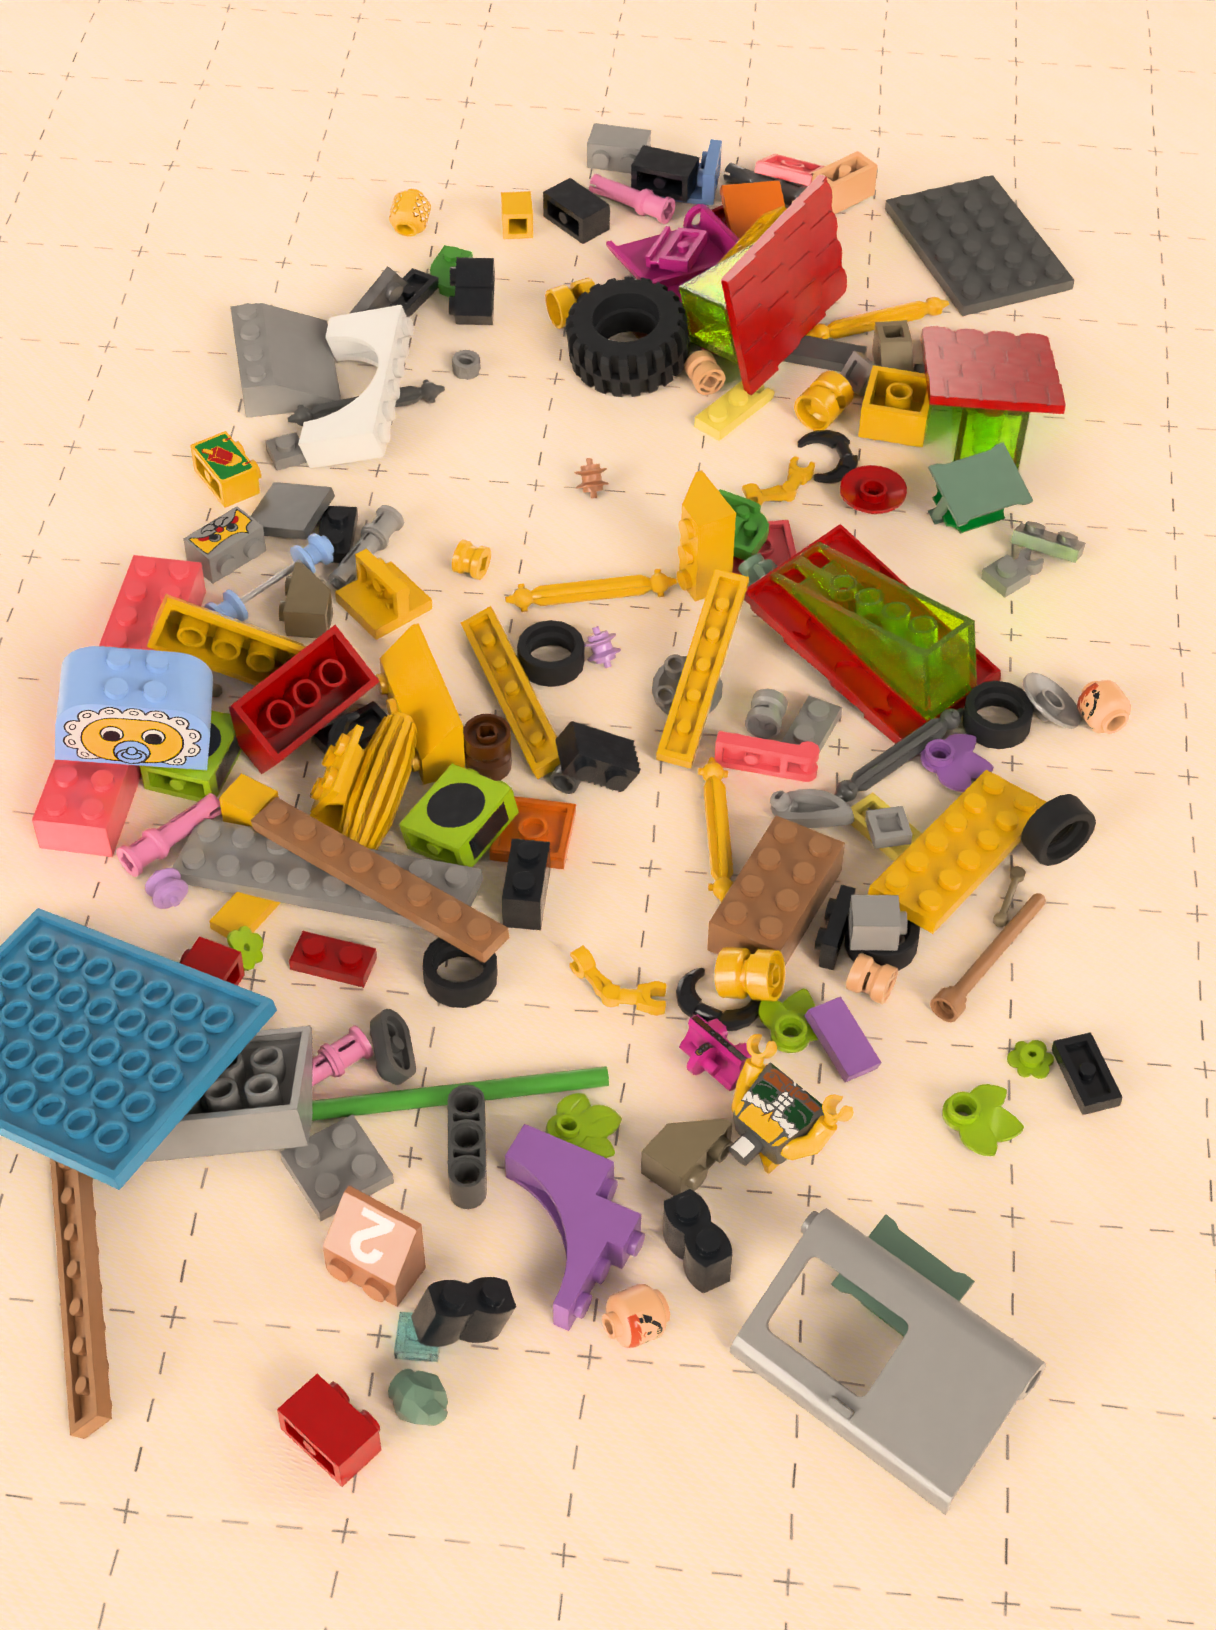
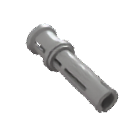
[328,505,405,590]

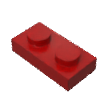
[289,931,377,988]

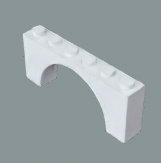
[298,305,414,468]

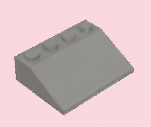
[230,303,341,418]
[145,1025,313,1162]

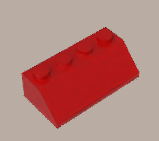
[228,625,380,774]

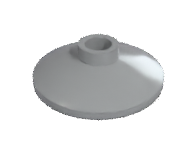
[1023,672,1082,729]

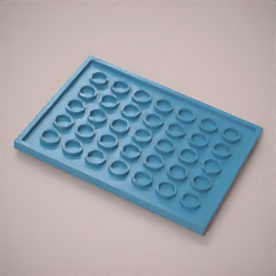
[0,908,277,1190]

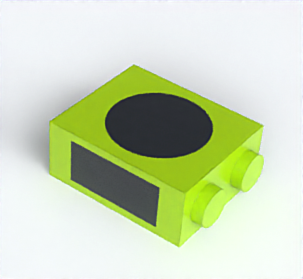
[140,710,242,802]
[399,763,519,867]

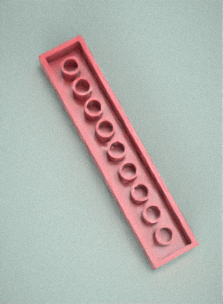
[32,555,206,857]

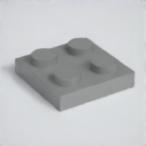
[280,1114,394,1222]

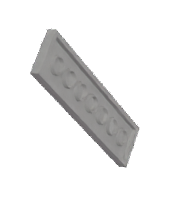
[172,819,483,930]

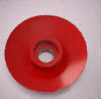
[840,465,907,514]

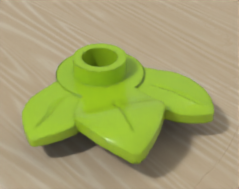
[758,988,818,1053]
[942,1084,1024,1156]
[545,1093,622,1158]

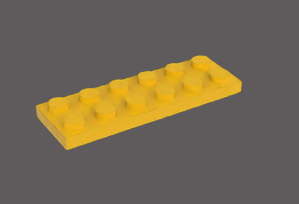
[868,770,1046,934]

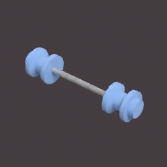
[204,533,334,622]

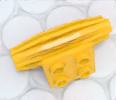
[310,712,418,850]

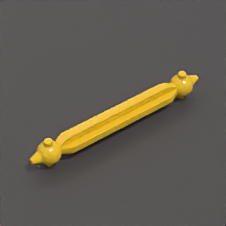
[805,297,949,339]
[505,569,677,612]
[698,757,733,902]

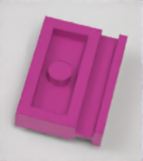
[645,226,708,273]

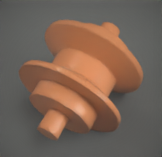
[574,458,609,498]

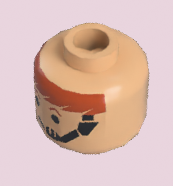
[1077,680,1131,734]
[602,1284,670,1348]

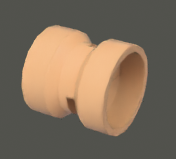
[684,350,725,395]
[846,953,898,1004]

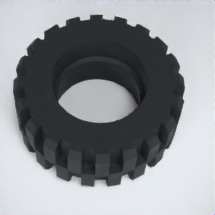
[566,276,689,397]

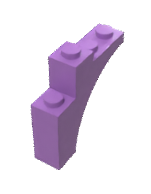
[505,1124,645,1331]

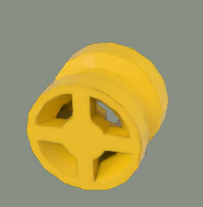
[452,539,491,580]

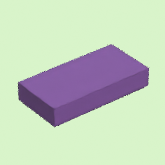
[804,996,882,1083]

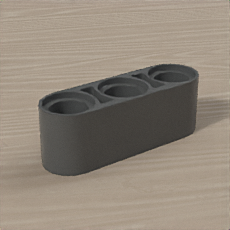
[448,1084,487,1209]

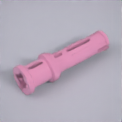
[589,174,676,224]
[117,793,222,877]
[312,1025,374,1087]

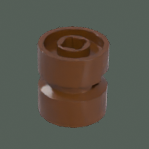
[463,714,512,781]

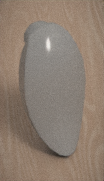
[770,789,854,828]

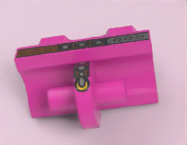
[679,1014,752,1091]

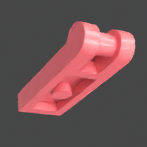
[715,731,820,782]

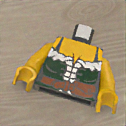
[729,1034,854,1166]

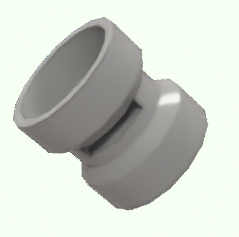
[745,688,788,739]

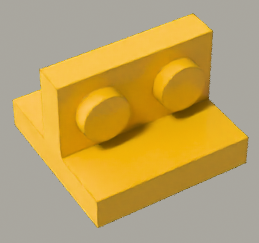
[335,548,433,640]

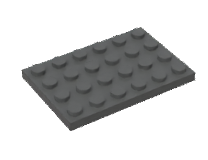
[885,175,1075,317]

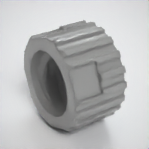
[452,350,481,380]

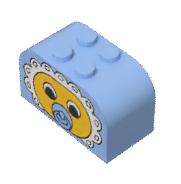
[54,646,213,770]

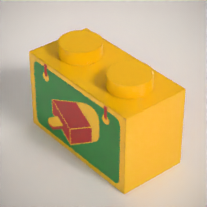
[190,431,262,508]

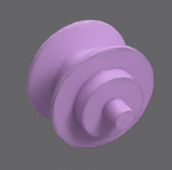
[584,626,621,668]
[145,868,188,909]

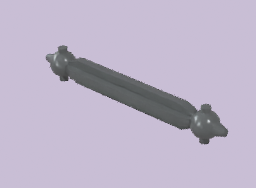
[287,379,445,426]
[834,708,964,802]

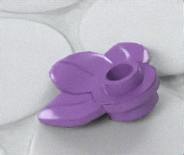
[920,734,994,792]

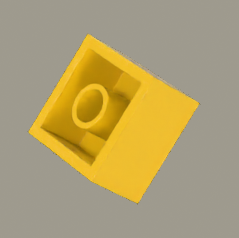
[858,365,933,448]

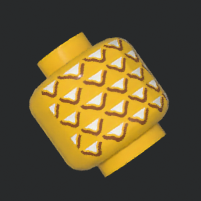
[389,189,431,236]

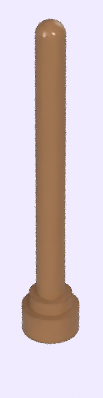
[930,893,1046,1023]

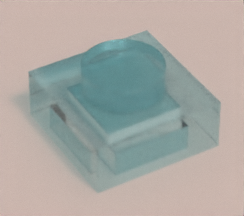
[394,1312,440,1363]

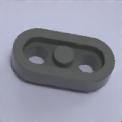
[370,1009,416,1085]

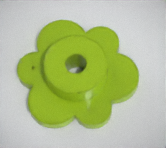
[227,926,263,971]
[1007,1040,1054,1079]

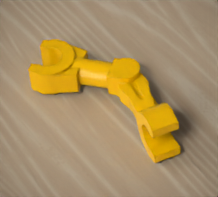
[742,456,815,505]
[569,945,666,1016]

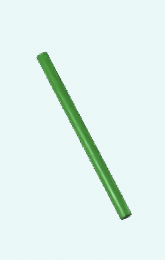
[312,1066,609,1121]

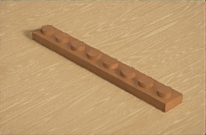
[251,797,510,963]
[50,1159,112,1439]

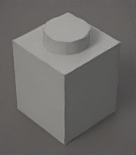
[848,895,907,951]

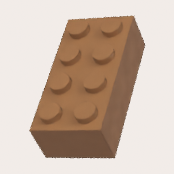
[707,815,845,966]

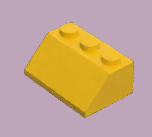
[677,470,736,602]

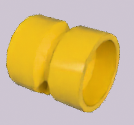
[545,277,595,329]
[794,371,854,431]
[715,947,785,1002]

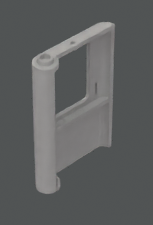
[729,1208,1047,1515]

